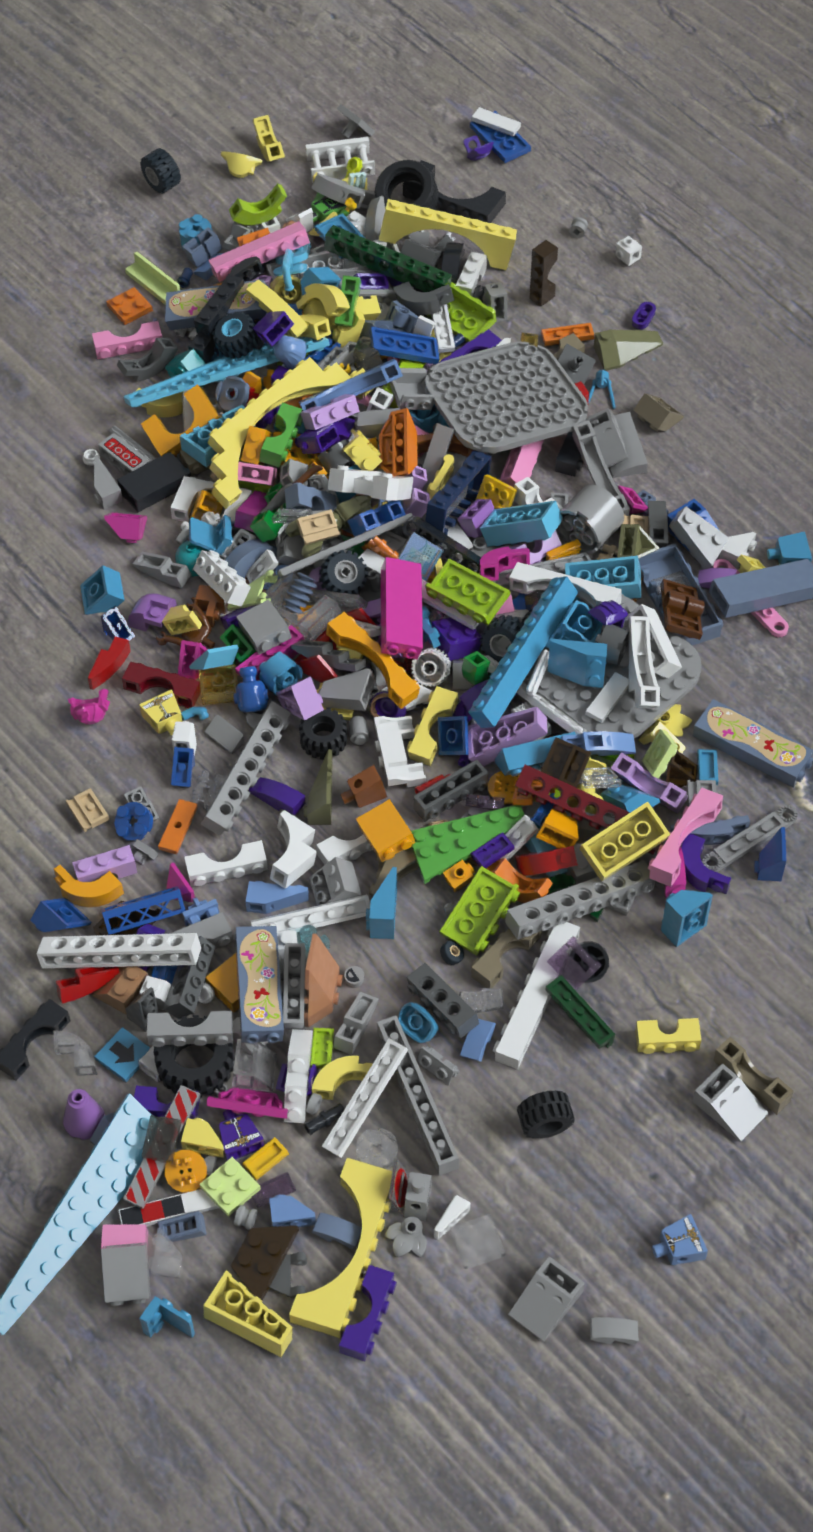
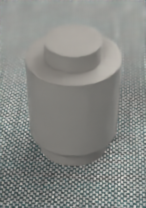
[349,716,369,745]

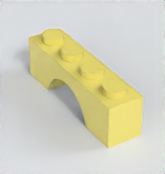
[407,686,459,766]

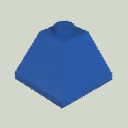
[438,716,468,755]
[754,827,786,881]
[30,898,92,932]

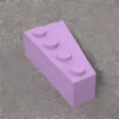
[468,707,547,766]

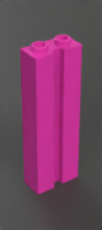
[381,557,423,660]

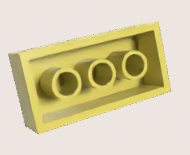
[580,802,671,881]

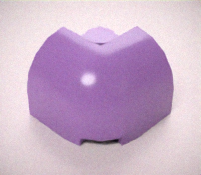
[128,593,177,631]

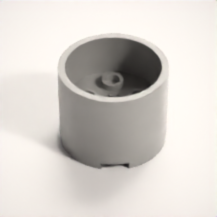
[557,484,624,554]

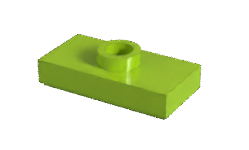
[310,1028,334,1069]

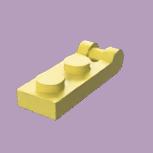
[427,454,454,500]

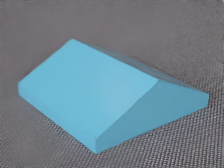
[189,645,238,670]

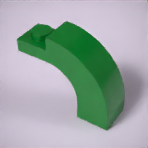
[462,651,491,686]

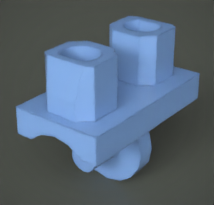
[182,897,219,927]

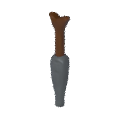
[260,463,323,513]

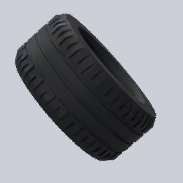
[375,160,439,210]

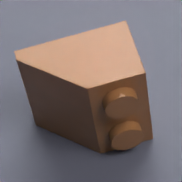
[93,966,148,1015]

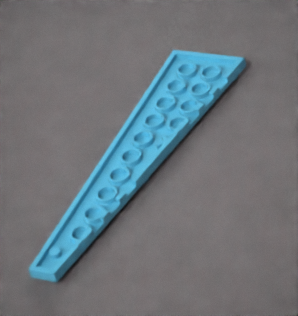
[123,337,330,407]
[0,1093,161,1335]

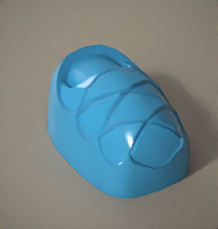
[398,1002,439,1043]

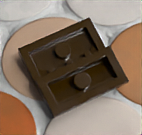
[541,737,592,788]

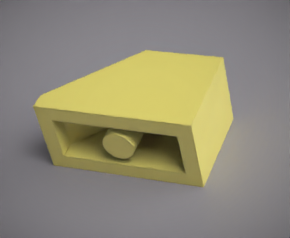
[181,1118,225,1158]

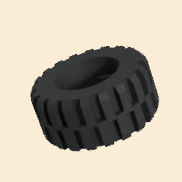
[154,1015,235,1098]

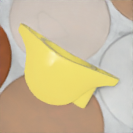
[221,151,262,178]

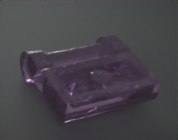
[547,936,602,990]

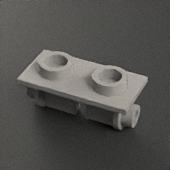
[417,1046,460,1086]

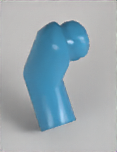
[181,707,209,721]

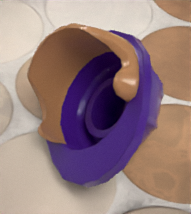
[370,691,406,718]

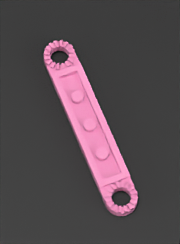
[713,559,789,638]

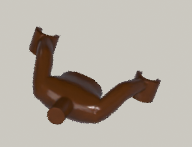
[156,597,215,649]

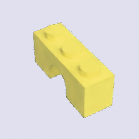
[635,1018,701,1054]

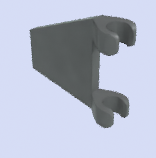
[269,1252,307,1298]

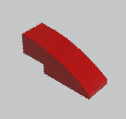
[88,637,131,690]
[56,967,120,1004]

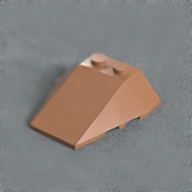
[304,934,343,1027]

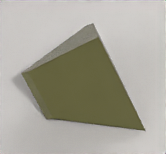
[617,524,660,559]

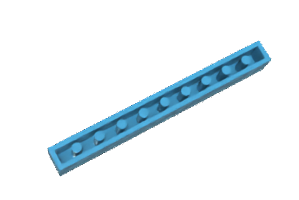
[468,576,578,728]

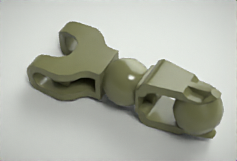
[285,495,372,558]

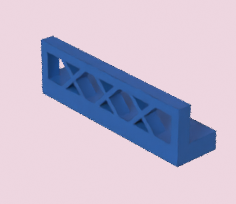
[100,886,186,935]

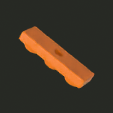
[158,799,198,855]

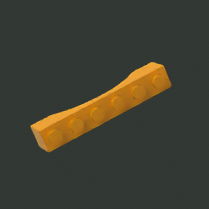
[326,612,420,709]

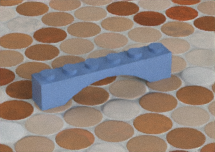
[299,359,403,411]

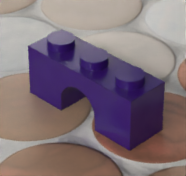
[134,1085,200,1122]

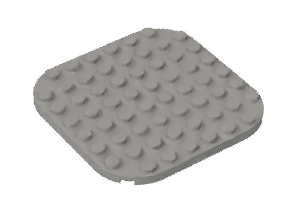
[425,342,588,454]
[524,594,701,739]

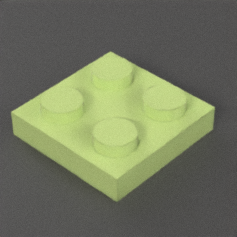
[642,729,678,779]
[200,1157,261,1217]

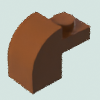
[196,585,226,628]

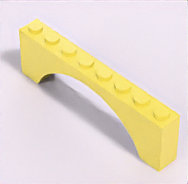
[379,199,517,270]
[289,1158,396,1338]

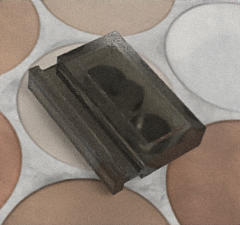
[142,1115,182,1163]

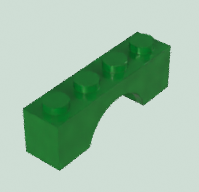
[250,482,289,542]

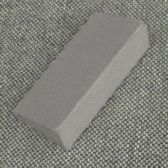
[204,714,245,754]

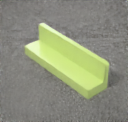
[125,252,180,305]

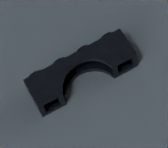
[0,999,71,1081]

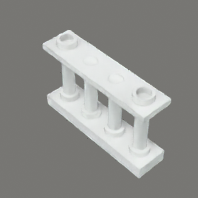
[306,137,375,183]

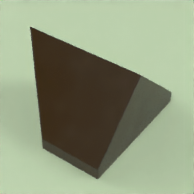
[666,750,698,788]

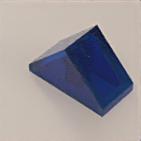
[100,606,135,641]

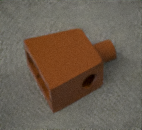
[340,765,387,807]

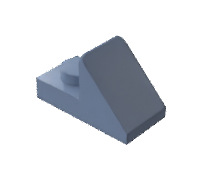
[359,320,393,338]

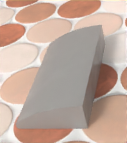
[609,412,648,478]

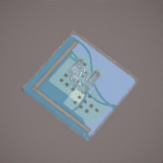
[398,532,444,581]

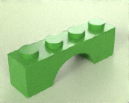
[259,403,303,468]

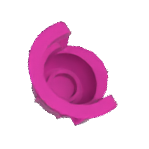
[68,688,110,725]

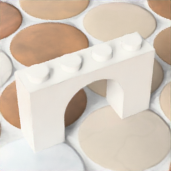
[171,476,252,527]

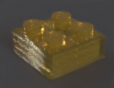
[199,665,238,705]

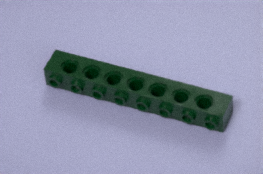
[324,225,452,292]

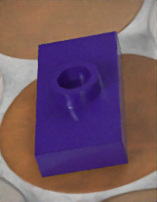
[471,832,515,868]

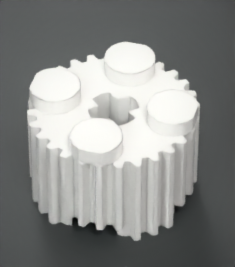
[411,648,451,687]

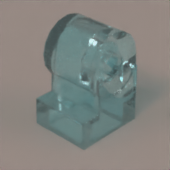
[299,925,330,953]

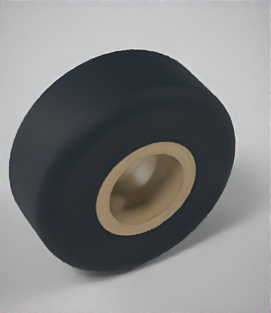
[440,940,464,965]

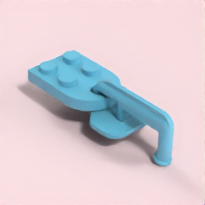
[273,243,311,291]

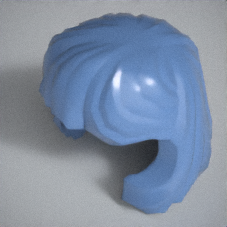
[273,335,306,369]

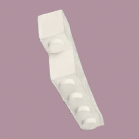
[629,616,660,709]

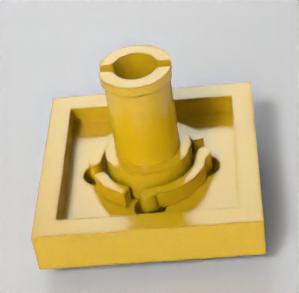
[475,474,518,509]

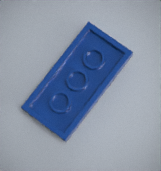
[470,111,531,163]
[370,326,440,364]

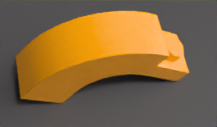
[54,865,124,907]

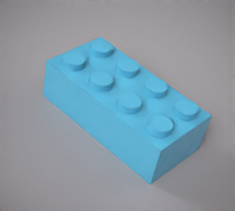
[480,501,563,547]
[565,556,641,602]

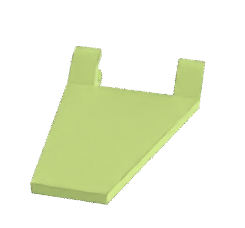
[227,570,278,611]

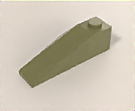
[594,329,663,371]
[304,750,333,825]

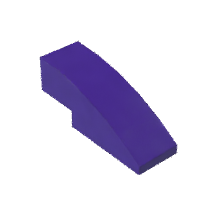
[248,777,306,816]

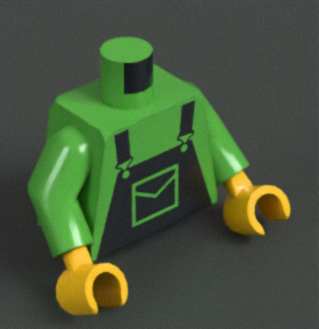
[311,193,357,223]

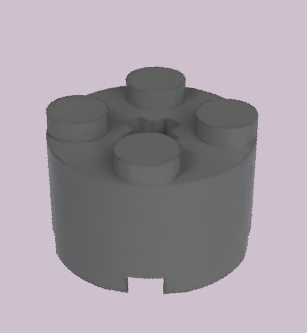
[317,439,356,476]
[595,624,629,666]

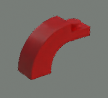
[515,846,578,876]

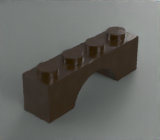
[529,240,558,307]

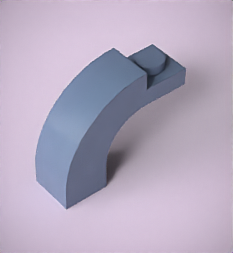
[225,539,277,579]

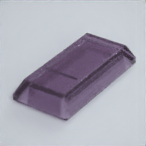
[252,1172,296,1208]

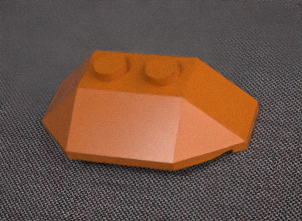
[379,408,418,476]

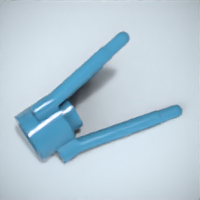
[588,370,616,409]

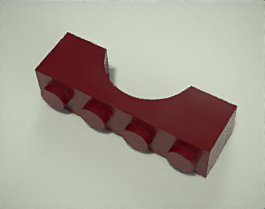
[122,661,201,708]

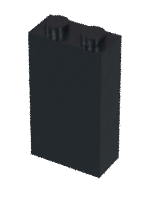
[117,452,191,513]

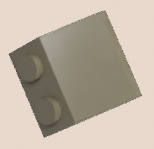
[633,393,684,432]

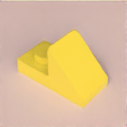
[737,554,766,573]

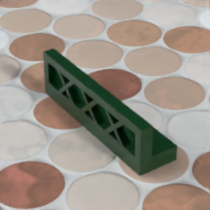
[545,975,615,1049]

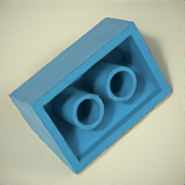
[661,890,713,947]

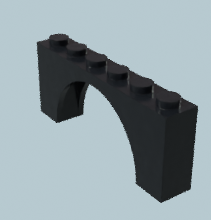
[403,160,506,223]

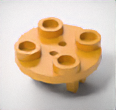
[488,771,519,804]
[165,1149,207,1192]

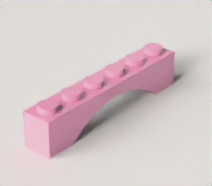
[648,788,723,887]

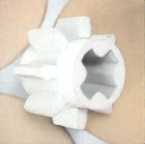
[201,512,221,527]

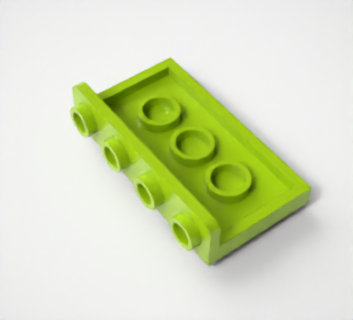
[427,282,497,342]
[425,559,511,625]
[439,866,520,956]

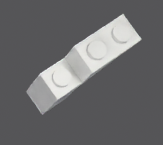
[270,810,317,889]
[284,1029,313,1123]

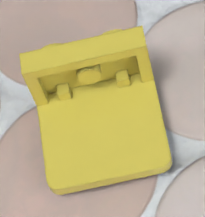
[343,429,382,471]

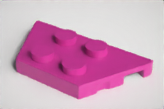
[207,1087,288,1119]

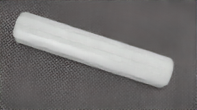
[526,650,549,696]

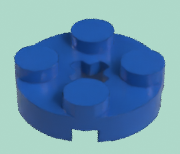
[114,802,153,842]

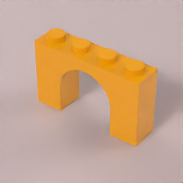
[141,384,221,457]

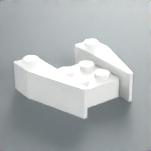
[328,465,413,500]

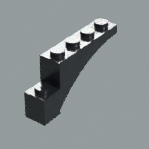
[188,274,244,364]

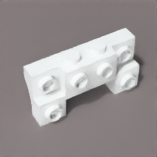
[374,716,426,787]

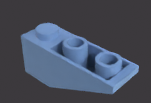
[245,881,309,914]

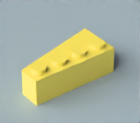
[303,295,381,330]
[204,1270,292,1357]

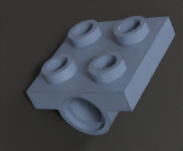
[385,300,418,334]

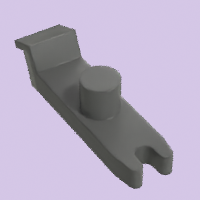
[434,232,455,255]

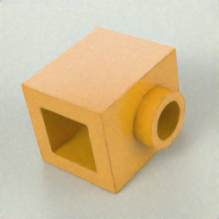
[443,860,475,893]

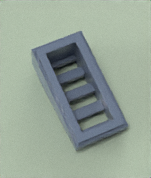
[158,1211,207,1243]

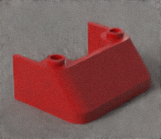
[294,607,377,683]

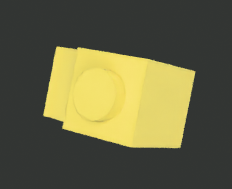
[332,311,365,348]
[162,604,202,635]

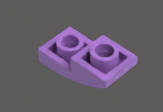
[698,568,737,588]

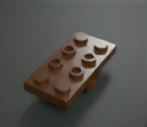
[660,579,704,640]

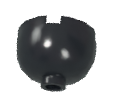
[569,941,609,982]

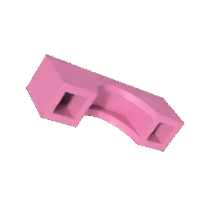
[92,321,162,360]

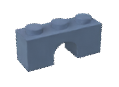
[285,483,337,513]

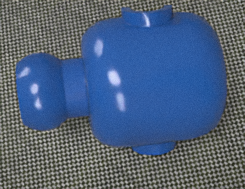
[234,666,269,713]

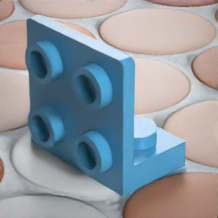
[140,1296,195,1338]

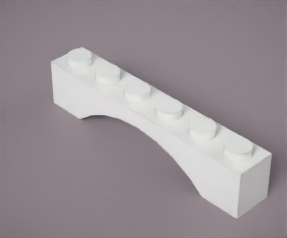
[509,562,622,608]

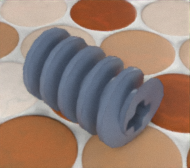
[283,572,317,614]

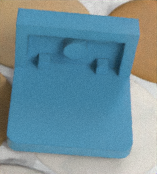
[189,515,233,555]

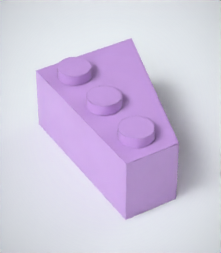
[276,676,324,720]

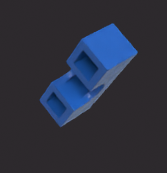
[347,500,406,537]

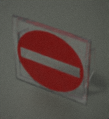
[384,1159,409,1217]

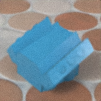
[545,600,603,648]

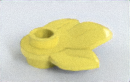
[655,704,692,737]

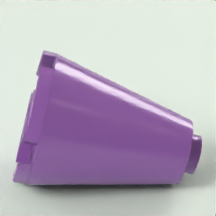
[63,1089,105,1140]

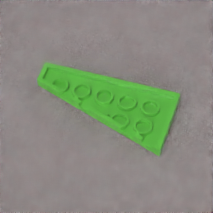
[411,805,525,884]

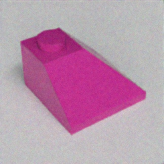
[104,512,147,543]

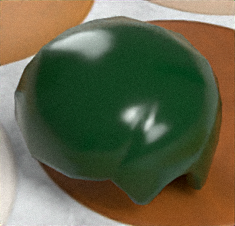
[547,874,576,895]

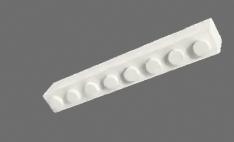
[493,922,580,1070]

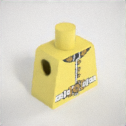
[139,690,182,736]

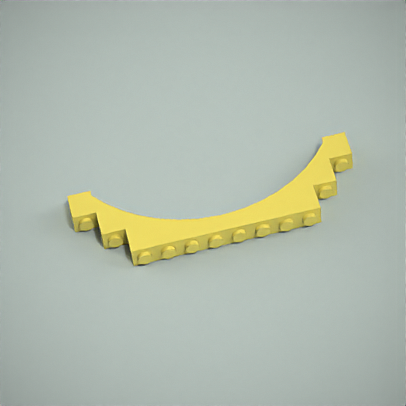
[207,357,374,509]

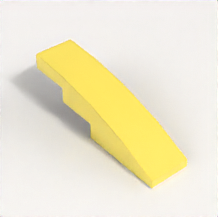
[246,280,308,338]

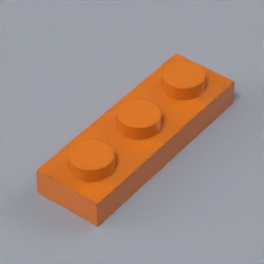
[541,323,594,346]

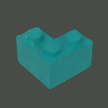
[164,349,206,388]

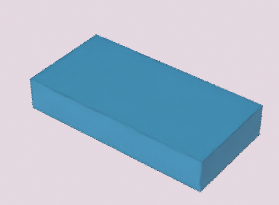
[697,749,718,785]

